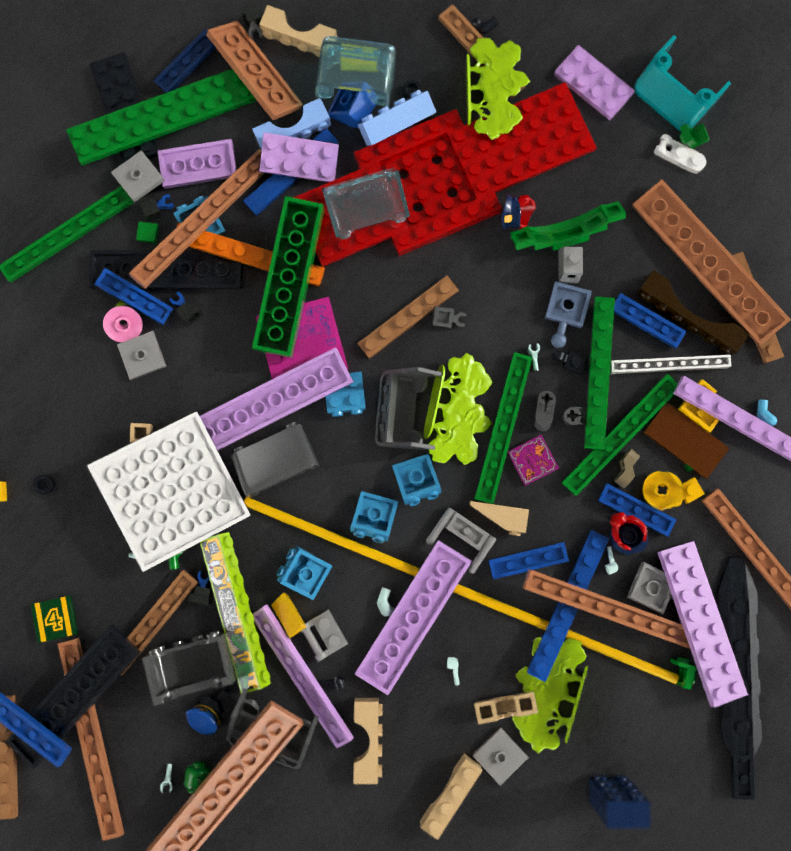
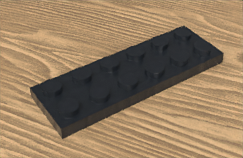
[90,52,159,163]

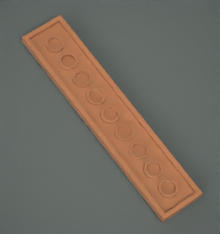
[632,180,791,346]
[145,701,303,851]

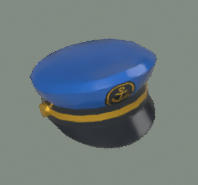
[186,697,221,735]

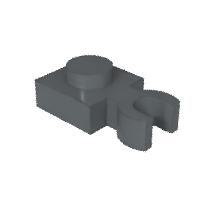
[432,306,467,328]

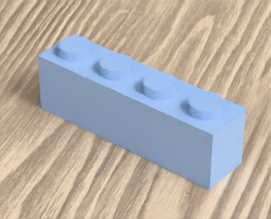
[358,90,436,146]

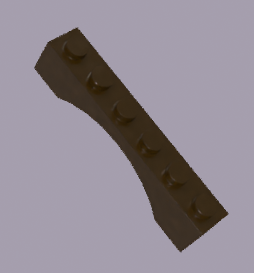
[636,270,750,355]

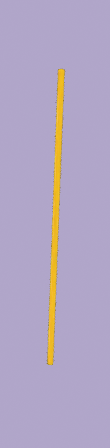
[244,498,679,684]

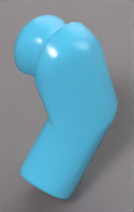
[757,399,777,426]

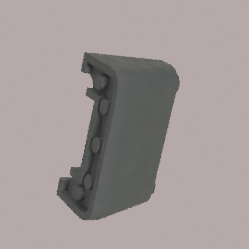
[230,422,320,498]

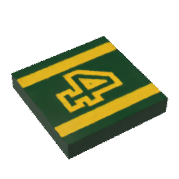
[31,595,78,643]

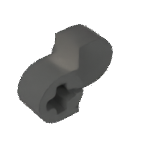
[534,391,556,431]
[562,407,587,426]

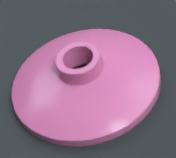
[103,306,143,342]

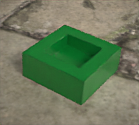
[136,222,159,244]

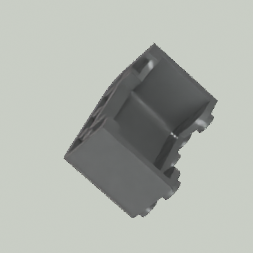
[142,629,237,706]

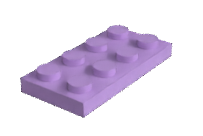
[554,45,635,120]
[259,133,339,183]
[158,139,237,189]

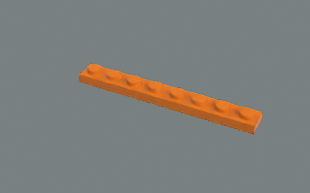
[176,222,325,287]

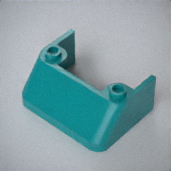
[633,35,731,132]

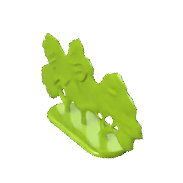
[466,38,530,140]
[424,353,493,465]
[512,637,588,753]

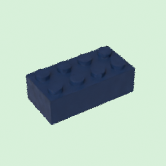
[589,775,650,828]

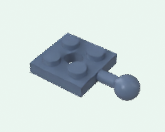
[545,281,592,348]

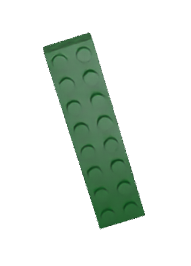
[252,196,325,359]

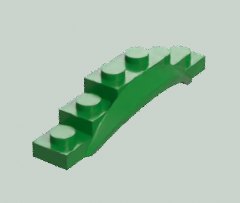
[510,201,626,251]

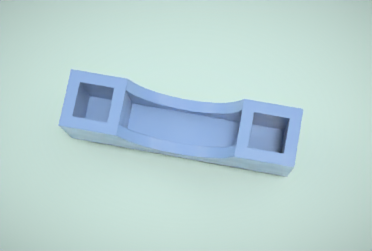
[253,98,331,150]

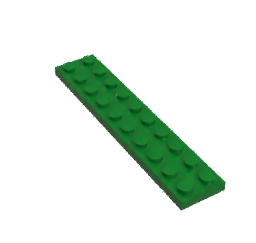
[66,69,257,166]

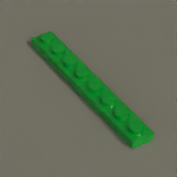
[0,186,134,283]
[584,297,615,450]
[474,352,532,504]
[561,374,678,496]

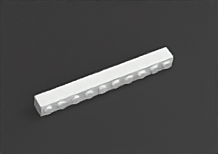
[610,355,731,374]

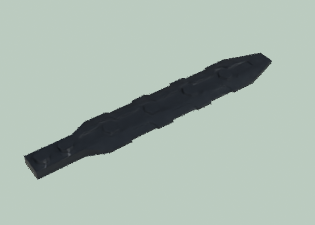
[718,557,762,800]

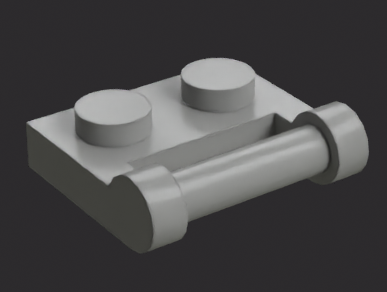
[300,609,348,662]

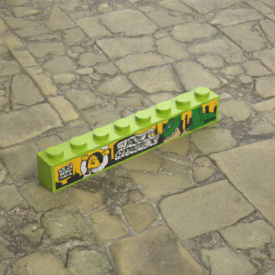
[200,532,271,693]

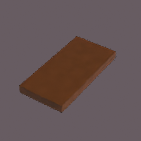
[643,403,730,479]

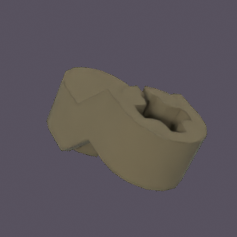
[614,449,640,488]

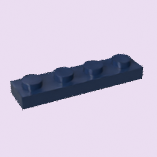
[154,29,216,93]

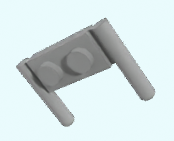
[426,507,497,574]

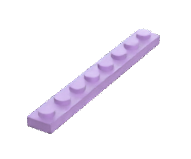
[673,376,791,461]
[253,604,354,748]

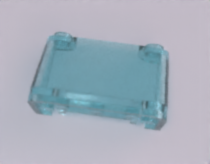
[315,36,396,106]
[322,168,410,239]

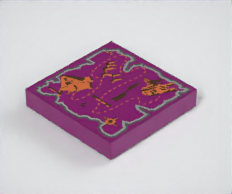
[507,435,559,486]

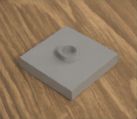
[111,151,165,203]
[117,331,167,380]
[627,562,672,614]
[472,727,529,786]

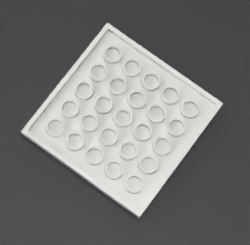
[87,412,251,572]

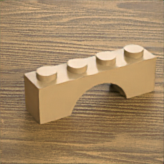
[259,5,337,59]
[354,698,382,784]
[420,753,482,840]

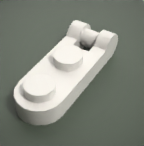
[654,134,706,173]

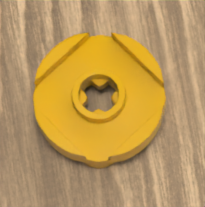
[642,471,683,511]

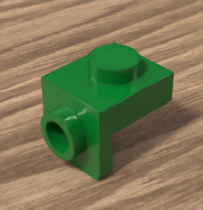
[679,123,710,149]
[670,657,696,690]

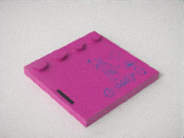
[256,297,348,379]

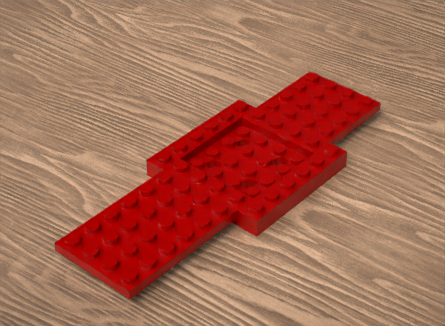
[293,82,597,267]

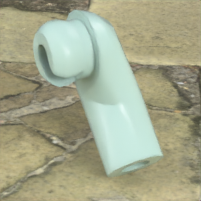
[377,587,394,617]

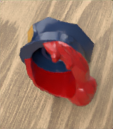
[501,194,536,230]
[608,512,648,555]

